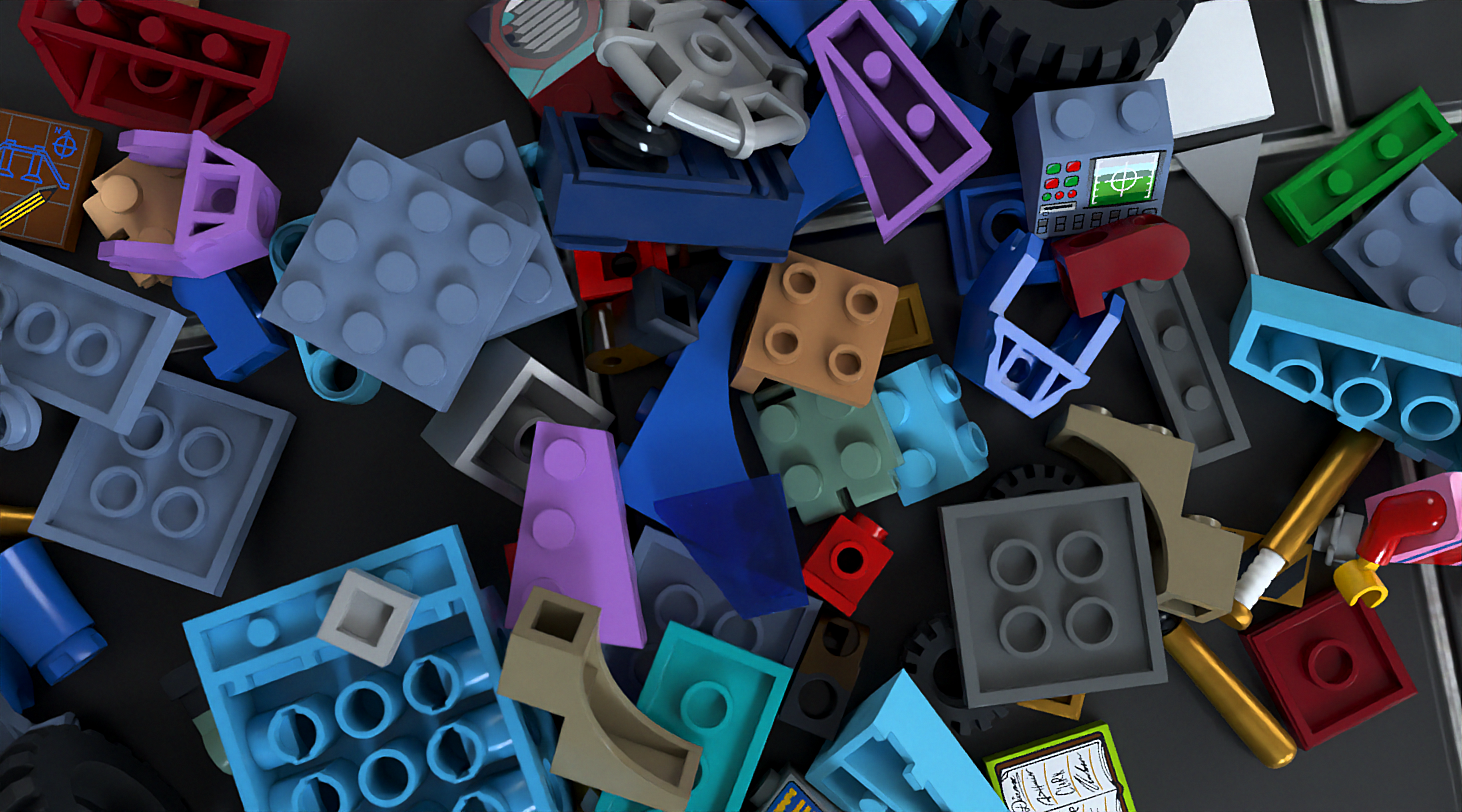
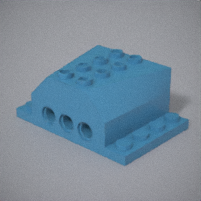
[182,525,577,812]

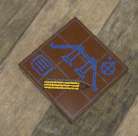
[0,108,104,253]

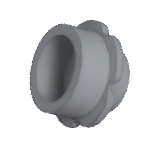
[1313,504,1364,566]

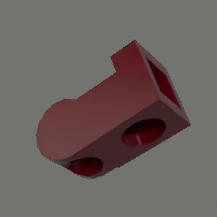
[1049,212,1190,318]

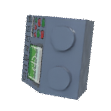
[1012,78,1174,240]

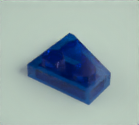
[653,473,810,620]

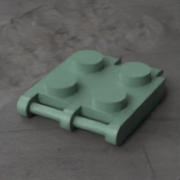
[740,382,905,526]

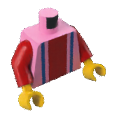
[1333,472,1462,608]

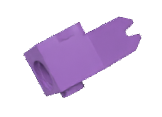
[97,129,281,279]

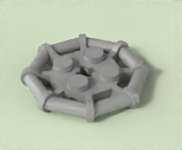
[593,0,810,159]

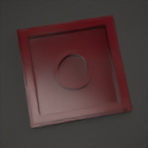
[1238,584,1418,751]

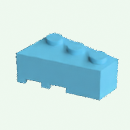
[804,669,1010,812]

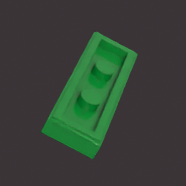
[1262,86,1458,247]

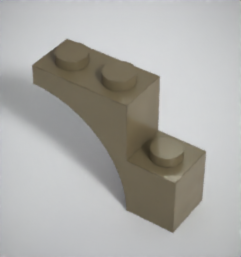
[1045,404,1245,624]
[496,585,703,812]

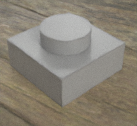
[316,567,421,668]

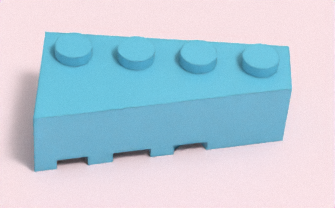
[1229,274,1462,472]

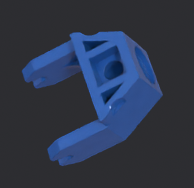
[952,229,1125,419]

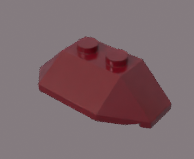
[17,0,291,141]

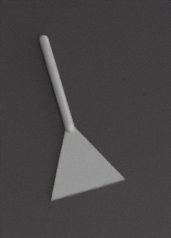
[1172,133,1263,282]

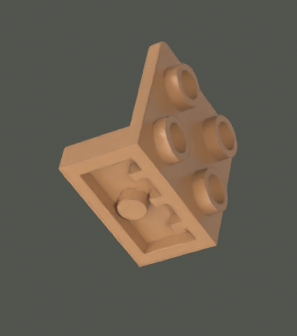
[729,250,899,408]

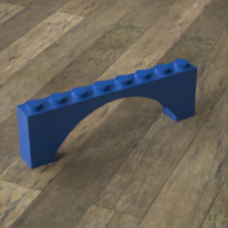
[616,77,989,569]

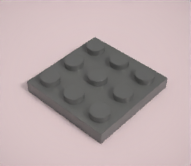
[937,482,1169,708]

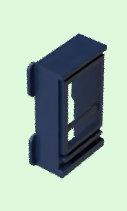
[535,106,805,263]

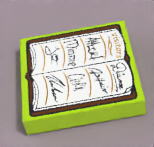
[981,720,1136,812]

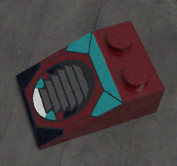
[464,0,667,123]

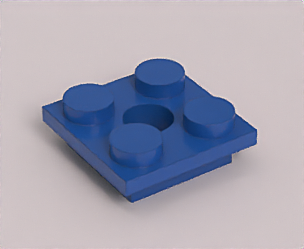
[942,172,1065,296]

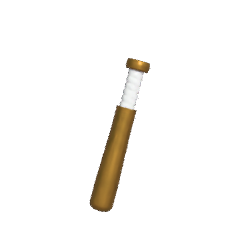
[1218,425,1384,630]

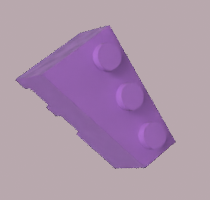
[807,0,992,244]
[504,421,648,649]

